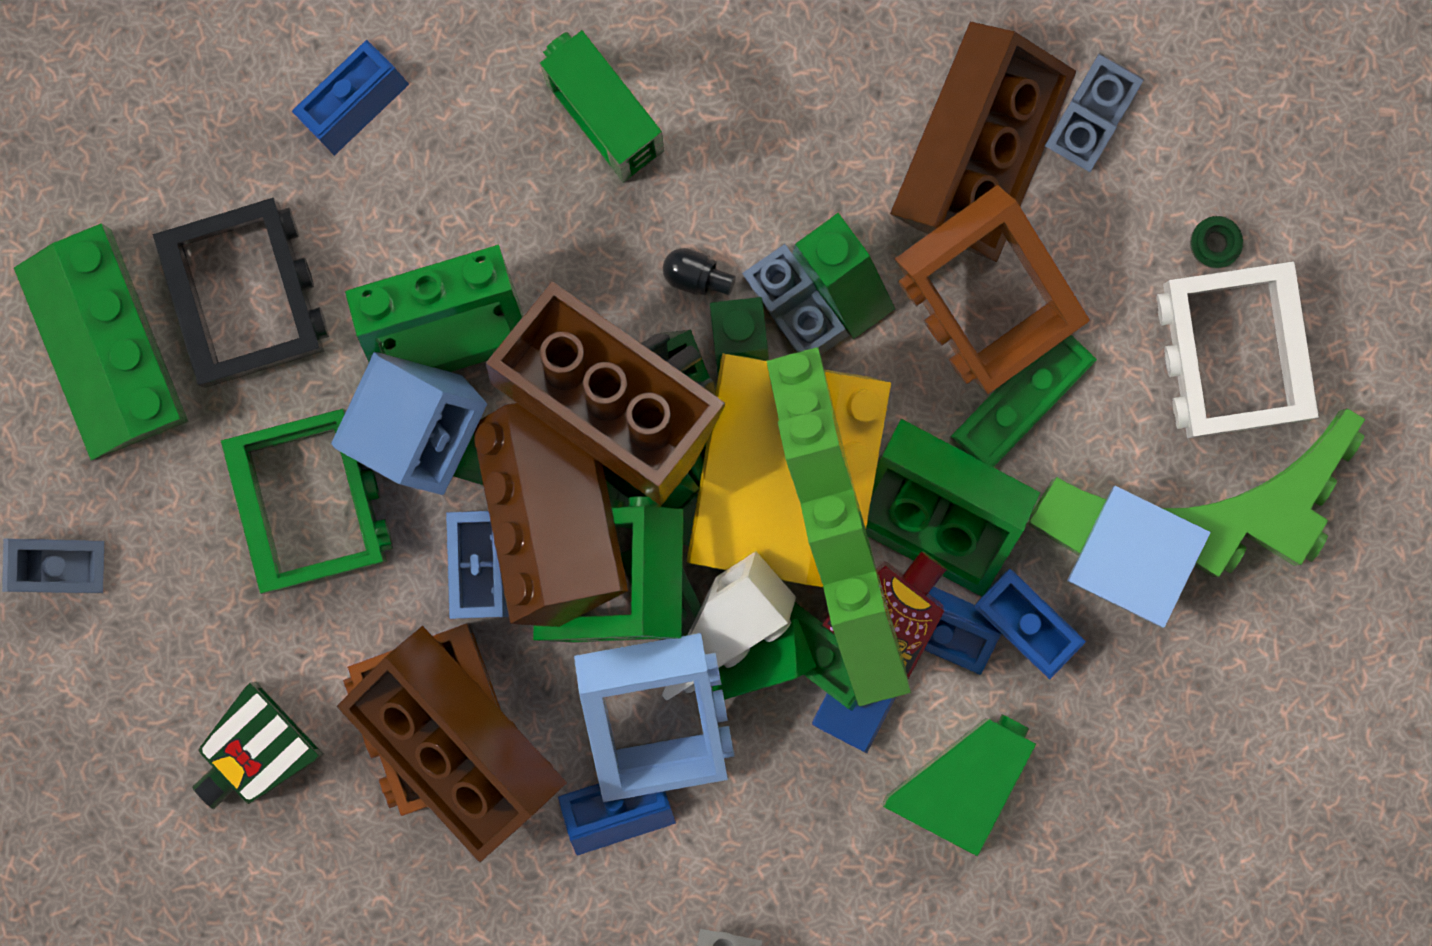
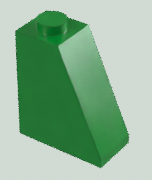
[793,213,896,340]
[881,714,1036,857]

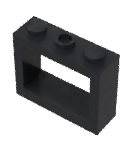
[152,198,329,388]

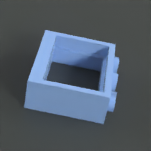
[574,633,734,802]

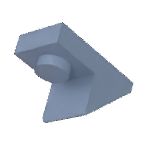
[2,538,104,593]

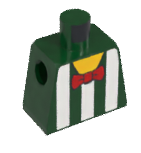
[192,682,324,810]

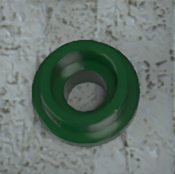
[1190,216,1243,269]

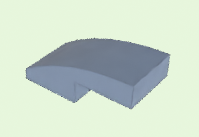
[1045,53,1144,172]
[742,244,849,355]

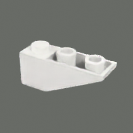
[662,551,796,701]

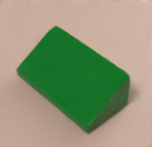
[712,618,816,700]

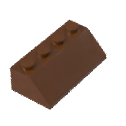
[890,21,1076,262]
[486,281,725,506]
[474,403,628,627]
[337,625,567,863]

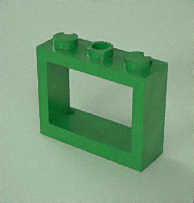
[540,30,664,183]
[345,244,524,372]
[220,408,393,594]
[533,497,683,643]

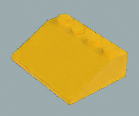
[687,353,891,587]

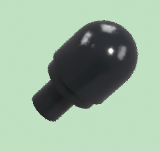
[663,248,736,295]

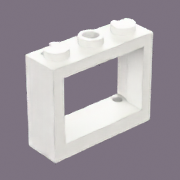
[1157,262,1319,439]

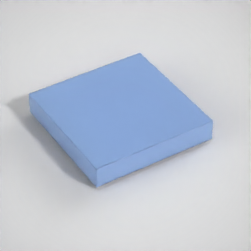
[1067,486,1211,628]

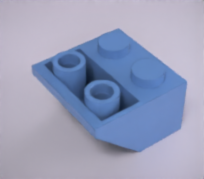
[331,352,487,495]
[446,511,509,619]

